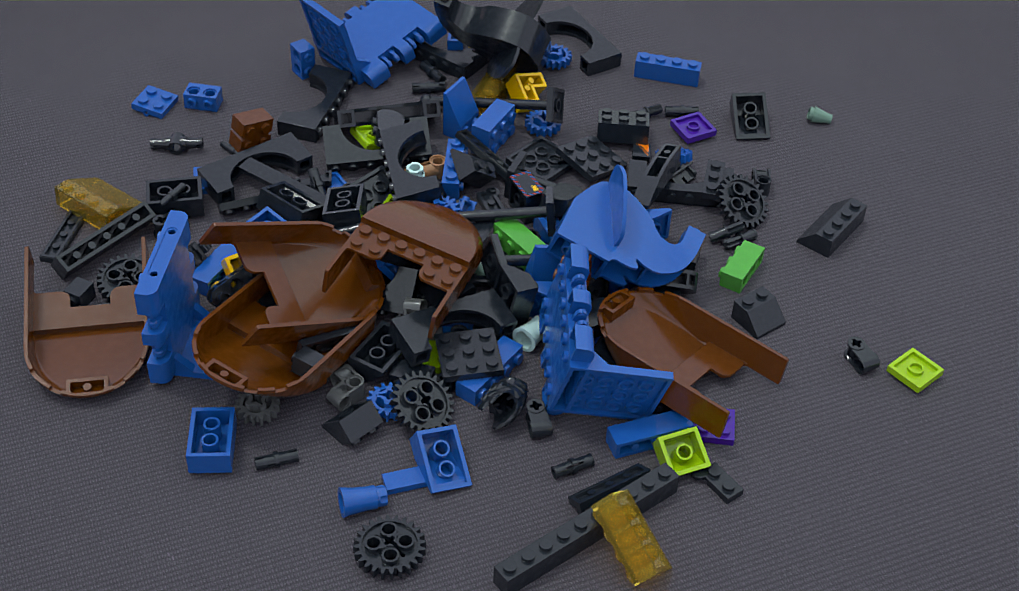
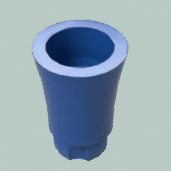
[338,485,388,518]

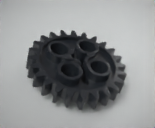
[715,174,769,230]
[96,253,142,303]
[389,370,455,433]
[353,515,426,580]

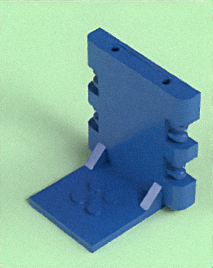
[299,0,447,89]
[134,210,213,384]
[539,243,674,420]

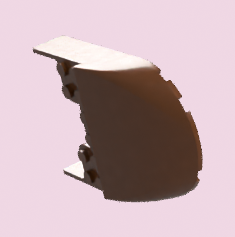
[322,201,483,339]
[199,221,385,346]
[23,237,150,398]
[192,273,377,397]
[597,287,789,438]

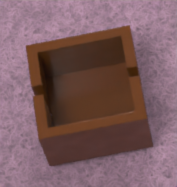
[229,107,274,152]

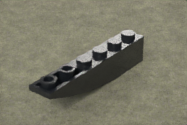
[634,143,681,209]

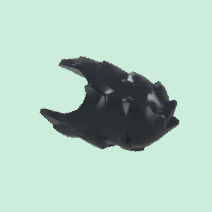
[478,376,529,430]

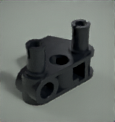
[207,265,258,307]

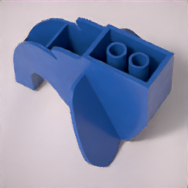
[545,165,706,288]

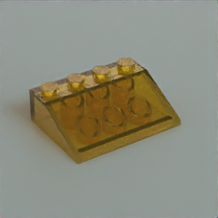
[54,178,142,229]

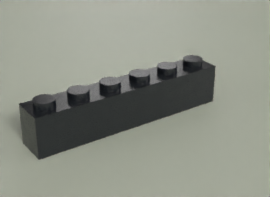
[51,201,156,280]

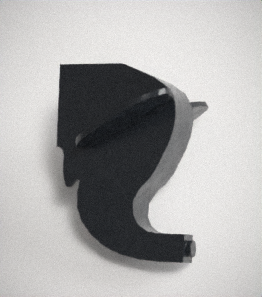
[433,0,551,80]

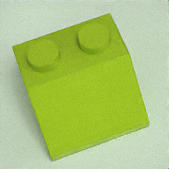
[652,426,711,476]

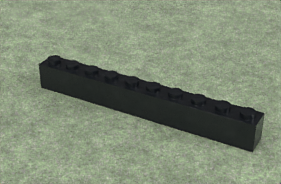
[493,463,680,591]

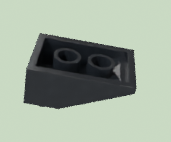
[729,92,770,140]

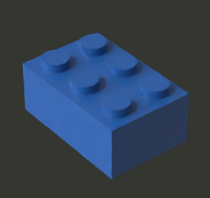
[471,99,516,154]
[186,407,237,473]

